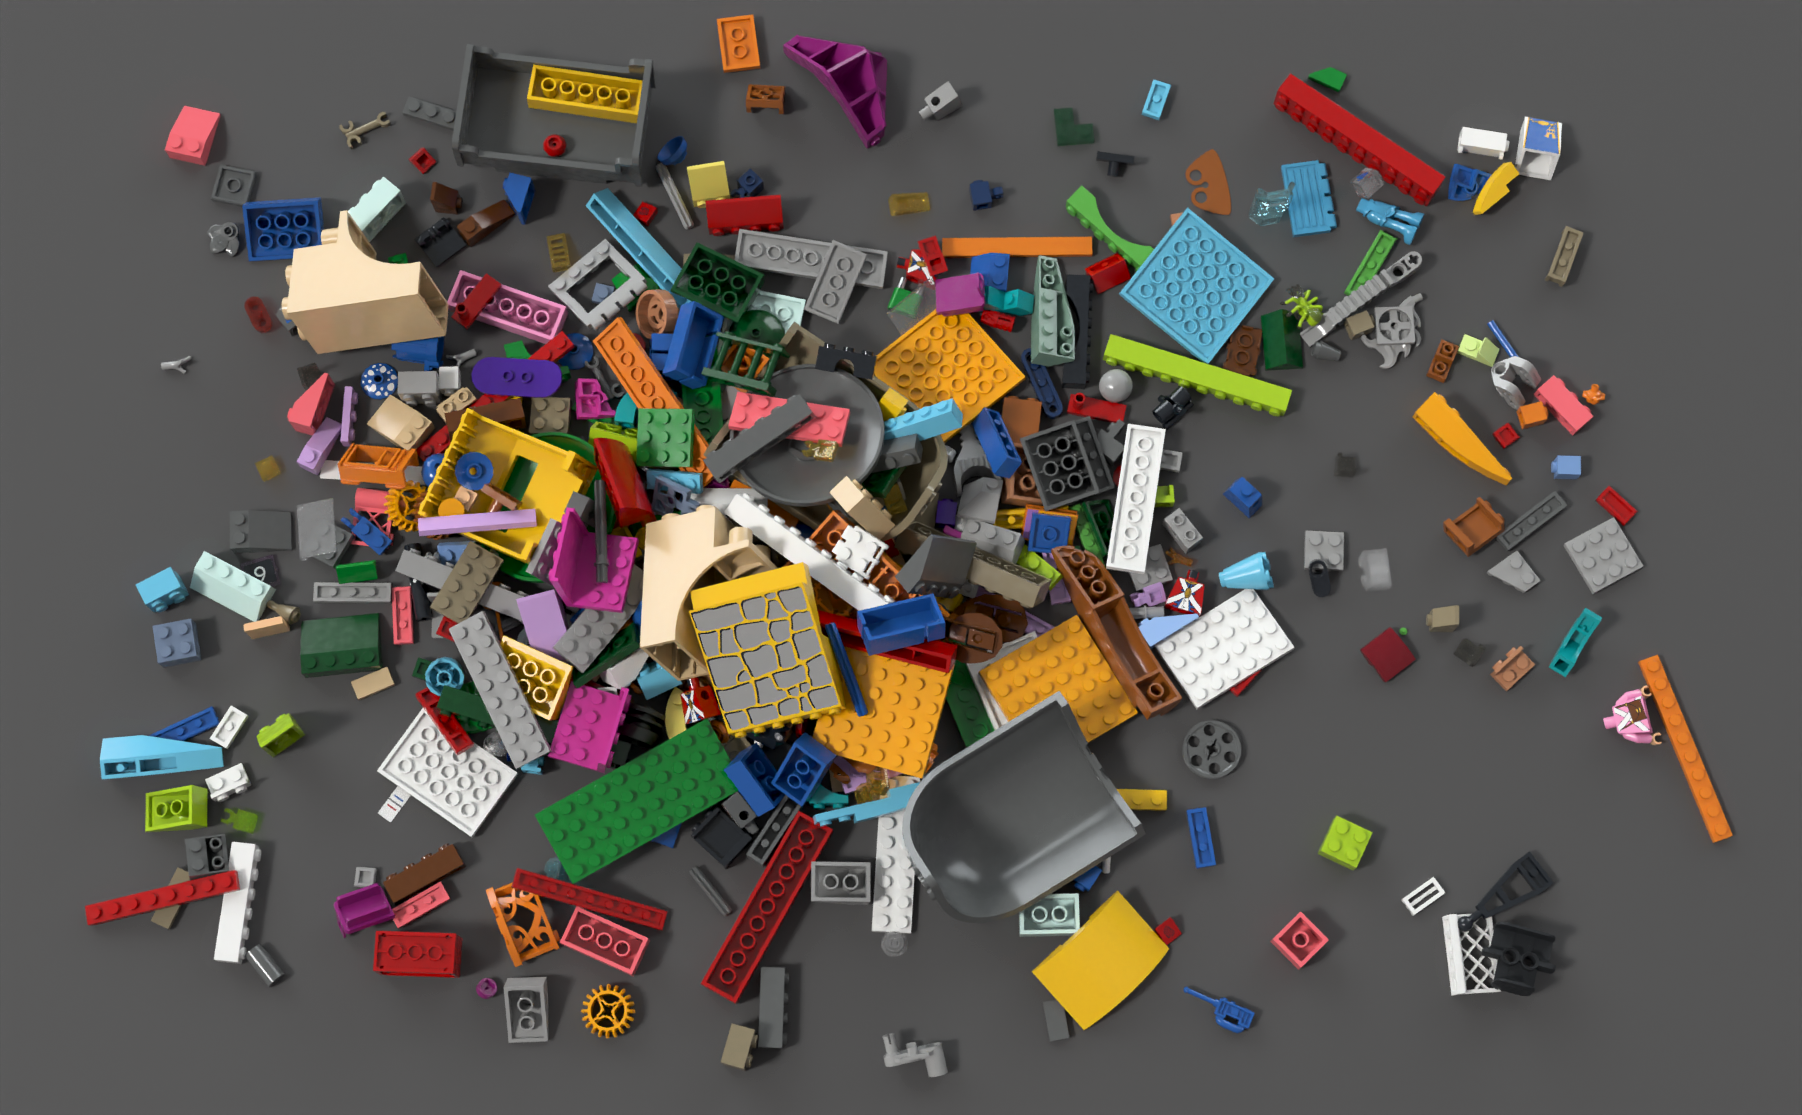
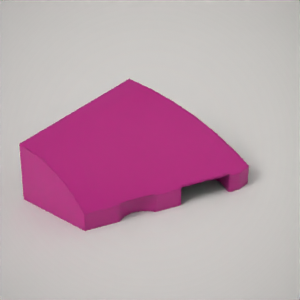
[575,378,616,419]

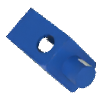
[1223,477,1262,518]

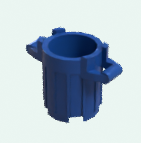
[392,331,447,371]

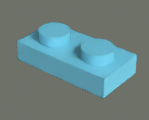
[1141,79,1171,120]

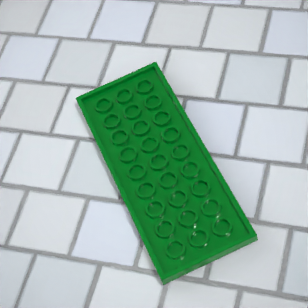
[534,719,738,884]

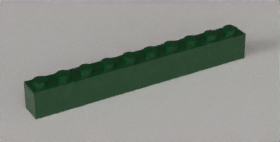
[437,685,631,769]

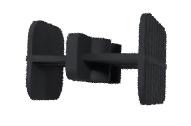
[1481,921,1556,996]

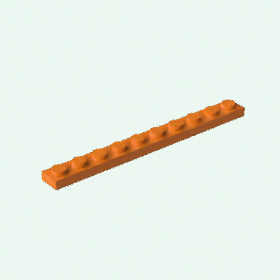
[1638,655,1733,843]

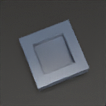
[592,283,615,304]

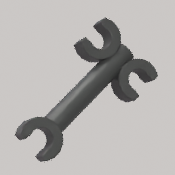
[585,356,624,402]

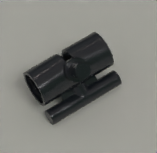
[1152,386,1194,430]

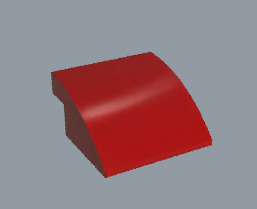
[594,438,657,528]

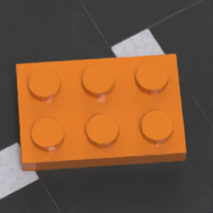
[717,14,760,73]

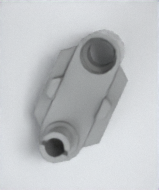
[882,1033,948,1077]

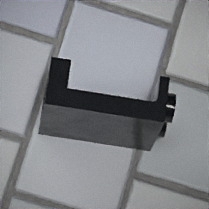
[691,807,753,869]

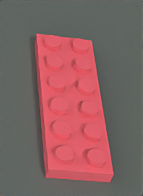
[728,392,850,447]

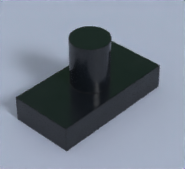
[1096,151,1135,177]

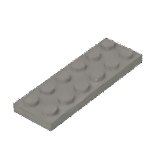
[552,564,644,673]

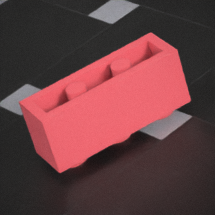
[1534,375,1593,436]

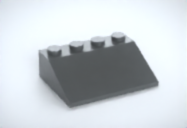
[895,534,977,599]

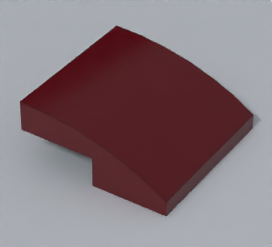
[1360,627,1416,682]

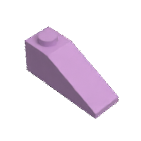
[297,417,342,475]

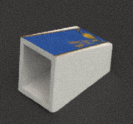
[1515,117,1562,180]

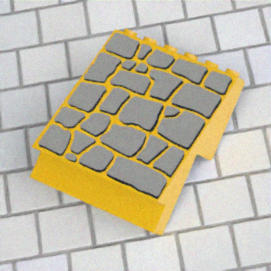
[689,562,846,738]

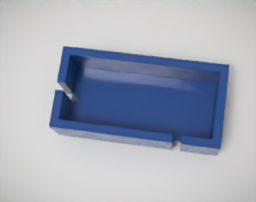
[662,301,724,389]
[857,593,945,656]

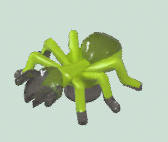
[1280,284,1323,329]

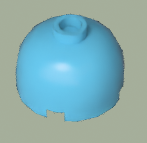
[425,657,465,696]

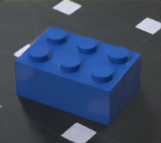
[771,733,837,806]
[724,743,785,817]

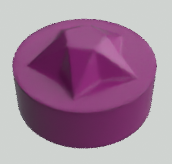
[476,978,497,999]

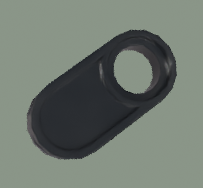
[1308,559,1331,597]

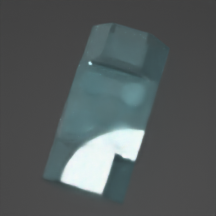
[1248,182,1295,226]

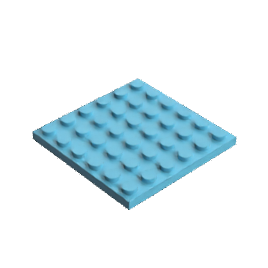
[1119,207,1274,364]

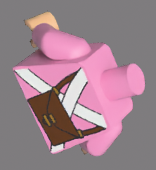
[1603,685,1662,745]

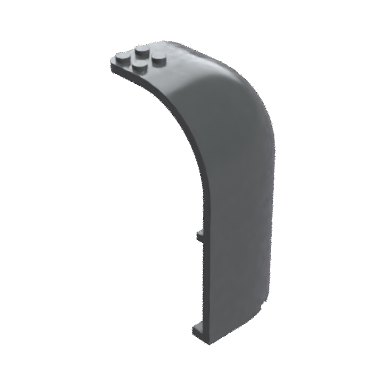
[902,691,1146,923]

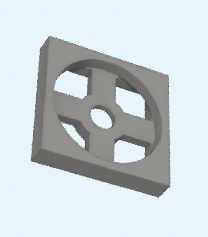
[1374,306,1415,346]

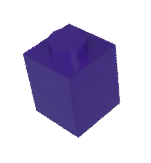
[935,499,957,529]

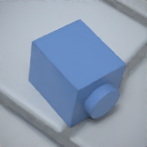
[1551,455,1581,479]

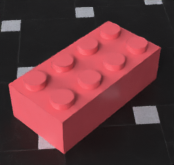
[560,906,650,977]

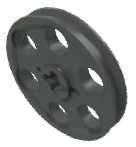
[1182,720,1241,779]

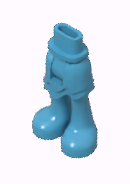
[1356,198,1424,245]

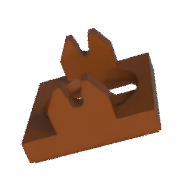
[746,84,785,114]

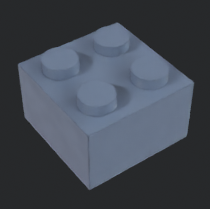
[152,619,201,668]

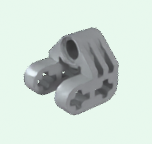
[1491,356,1542,410]

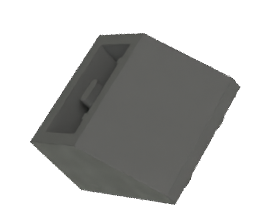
[185,834,229,881]

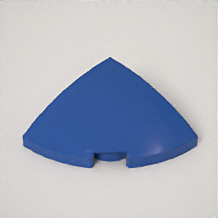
[1448,164,1492,201]

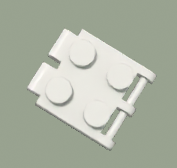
[832,525,889,579]

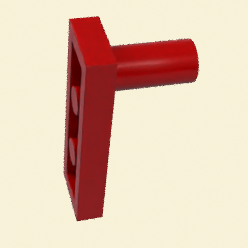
[451,273,502,330]
[1067,393,1127,423]

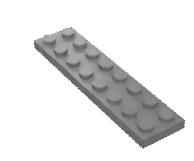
[735,229,888,289]
[449,611,552,769]

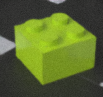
[1318,816,1373,871]

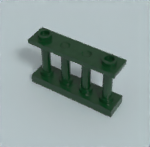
[701,331,790,397]

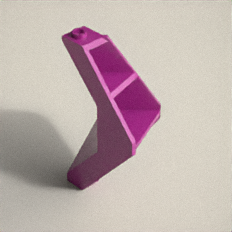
[783,34,887,149]

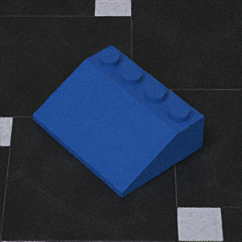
[242,197,323,261]

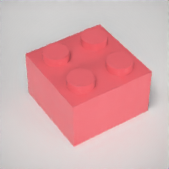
[1270,911,1329,970]

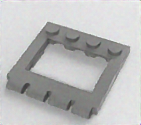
[548,239,648,331]

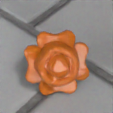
[1582,384,1606,405]

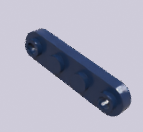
[1021,348,1063,419]

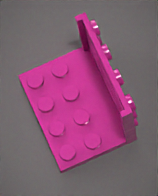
[549,507,639,613]
[548,681,632,774]

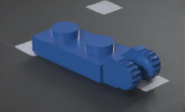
[341,508,393,556]

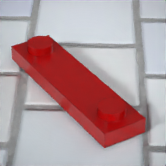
[415,687,474,756]

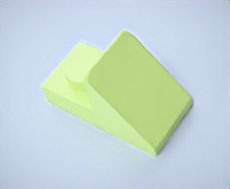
[1457,334,1499,367]

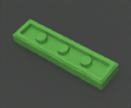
[1344,230,1397,296]

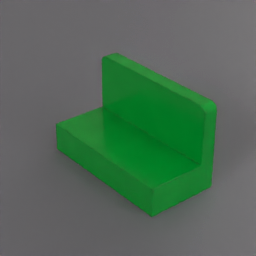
[336,560,378,584]

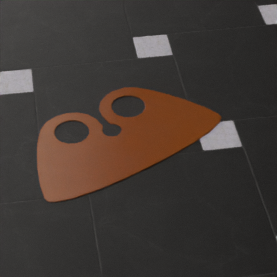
[1185,149,1231,215]

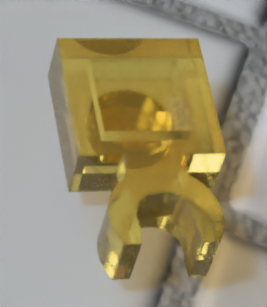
[802,439,839,462]

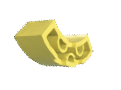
[665,687,687,739]

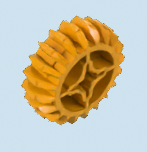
[383,480,426,532]
[581,984,635,1039]

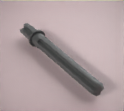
[594,480,610,584]

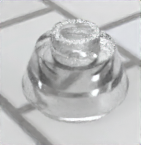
[483,732,507,757]
[881,931,908,957]

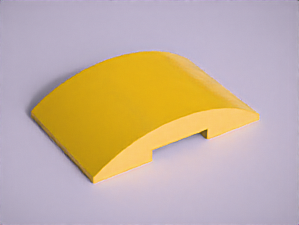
[1032,891,1169,1030]

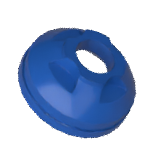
[657,136,687,166]

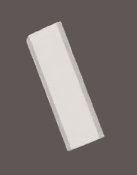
[691,488,768,524]

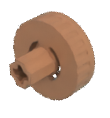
[636,289,680,339]

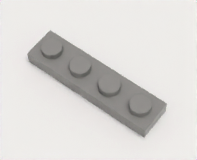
[313,582,392,603]

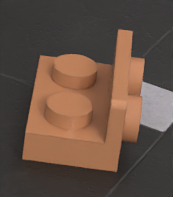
[1490,646,1535,691]

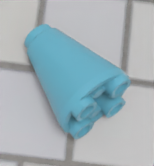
[1219,552,1274,590]

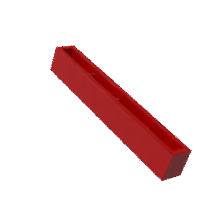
[817,610,958,673]

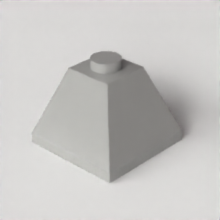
[957,477,1003,524]

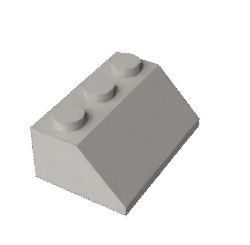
[961,519,1025,564]

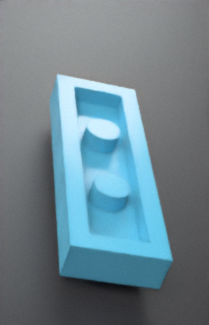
[646,468,703,494]

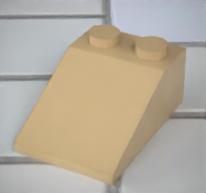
[367,395,435,450]

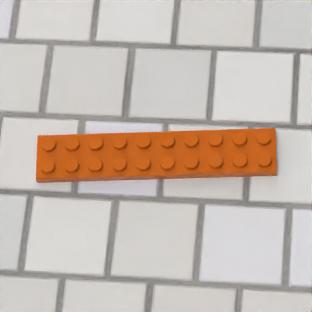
[593,317,714,488]

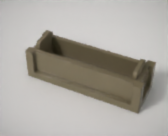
[1545,226,1583,287]

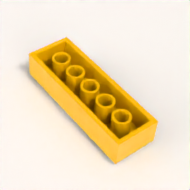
[527,64,643,123]

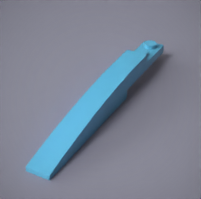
[813,782,920,827]

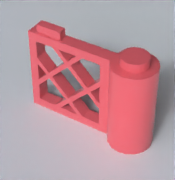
[351,488,399,549]

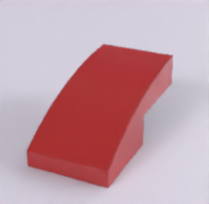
[917,235,948,277]

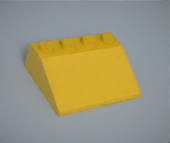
[500,635,573,721]

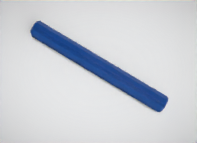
[825,622,868,717]

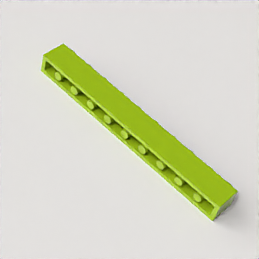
[1103,334,1292,417]

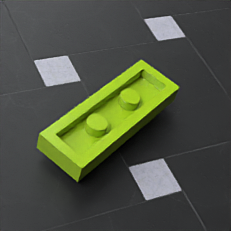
[1017,544,1063,591]

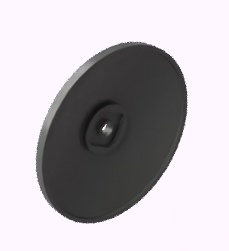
[730,364,885,507]

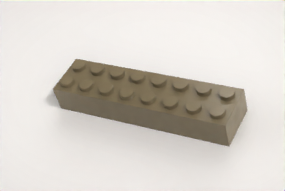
[894,520,1052,608]

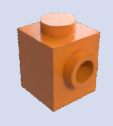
[1517,401,1548,429]

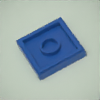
[1027,512,1071,553]

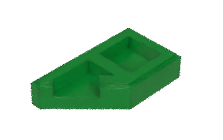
[1308,67,1347,92]

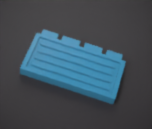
[1281,160,1337,237]

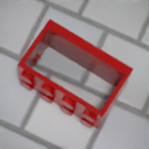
[373,931,463,978]

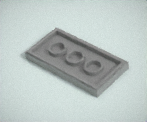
[804,240,868,324]

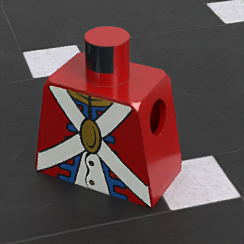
[897,249,942,290]
[1164,570,1204,617]
[680,677,721,724]

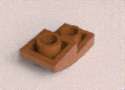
[1426,339,1459,383]

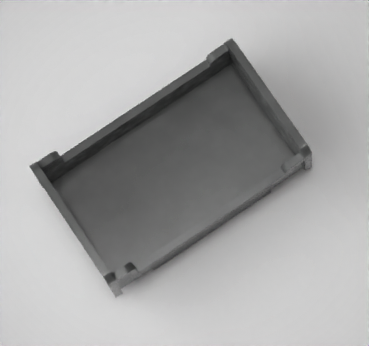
[452,44,656,187]

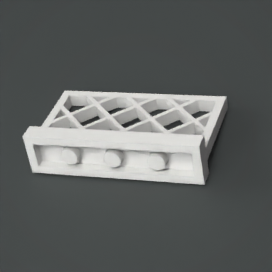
[1442,914,1501,996]

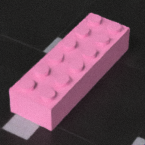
[447,270,568,344]

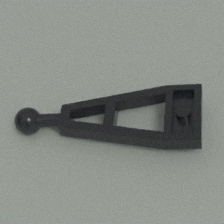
[1458,851,1554,932]

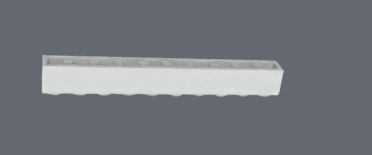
[724,492,896,611]

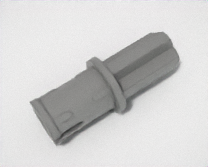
[1129,605,1164,619]

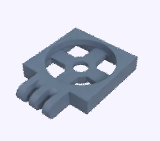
[652,475,700,516]

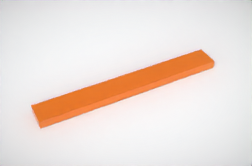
[942,237,1092,258]

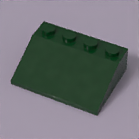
[670,242,765,323]
[300,613,383,678]

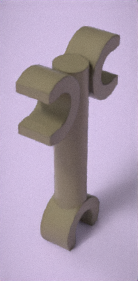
[339,112,391,150]

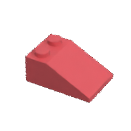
[165,106,221,166]
[287,373,335,436]

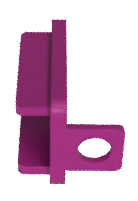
[935,272,985,316]
[334,883,395,938]

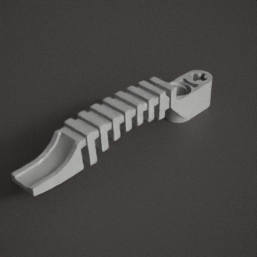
[1300,251,1422,347]

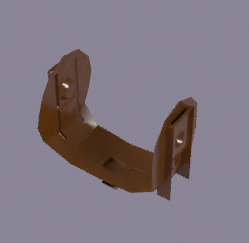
[938,594,1028,664]

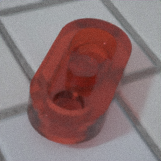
[244,296,272,333]

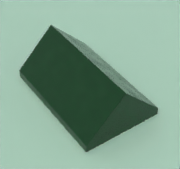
[1261,309,1303,371]
[1081,499,1114,561]

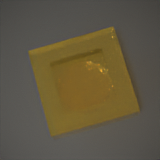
[255,455,281,481]

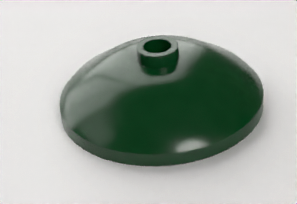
[729,310,785,359]

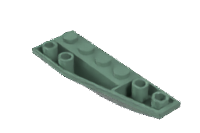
[1031,255,1075,367]

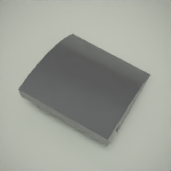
[1020,416,1115,511]

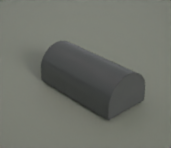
[245,944,286,987]

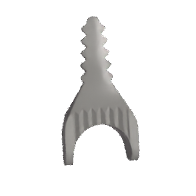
[954,422,1001,497]

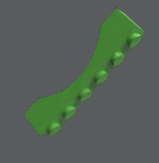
[1066,185,1154,271]

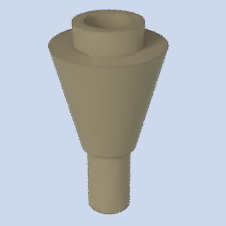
[266,600,301,625]

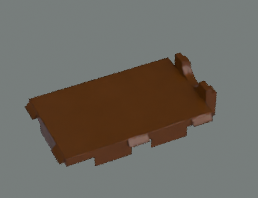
[1223,325,1262,377]

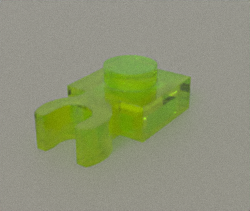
[221,808,259,834]

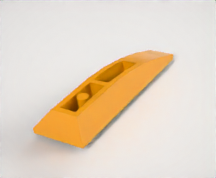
[1413,392,1512,485]

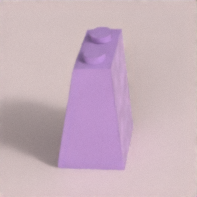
[516,589,569,663]

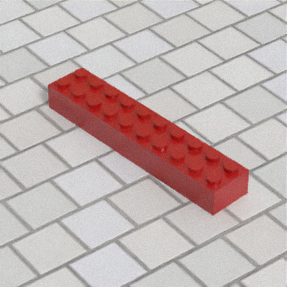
[1273,73,1445,207]
[701,810,833,1005]

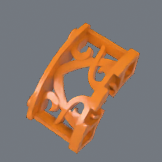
[486,882,561,967]

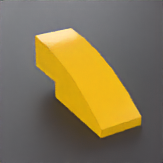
[1473,162,1519,215]

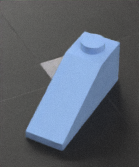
[1138,614,1199,650]

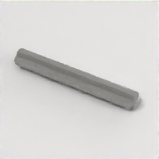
[656,163,694,230]

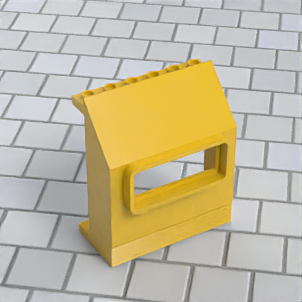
[418,408,598,564]

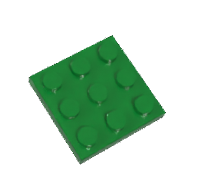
[636,408,695,468]

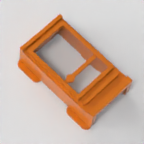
[338,443,419,489]

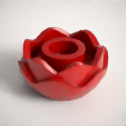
[543,134,567,157]

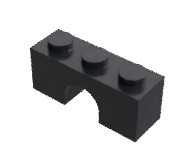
[815,343,877,380]

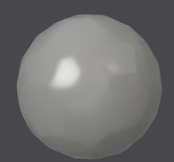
[1099,369,1133,403]

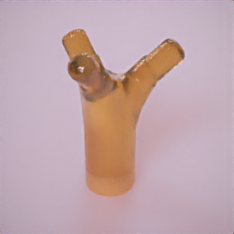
[1166,548,1193,567]

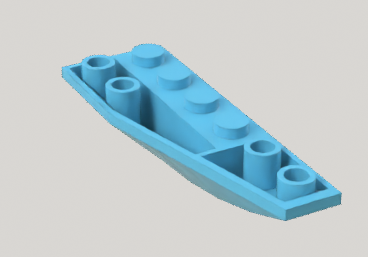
[100,735,224,779]

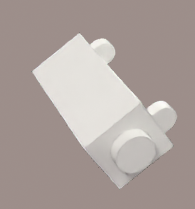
[1457,127,1509,160]

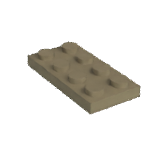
[430,541,504,624]

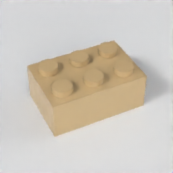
[830,476,895,540]

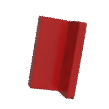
[1085,253,1131,294]

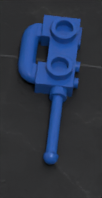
[1183,987,1255,1033]

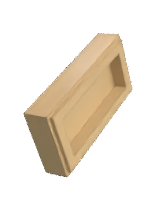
[351,667,395,700]

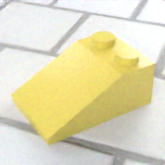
[687,161,730,208]

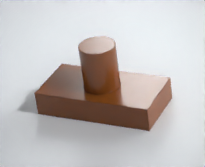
[481,483,522,512]

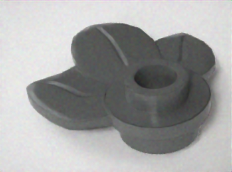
[207,222,240,257]

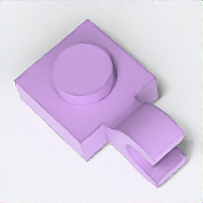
[1130,582,1167,607]

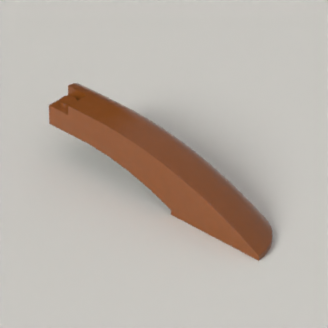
[1051,546,1182,720]

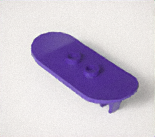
[471,357,562,398]

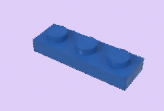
[1186,807,1216,869]

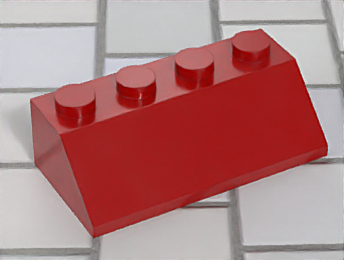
[706,195,784,236]

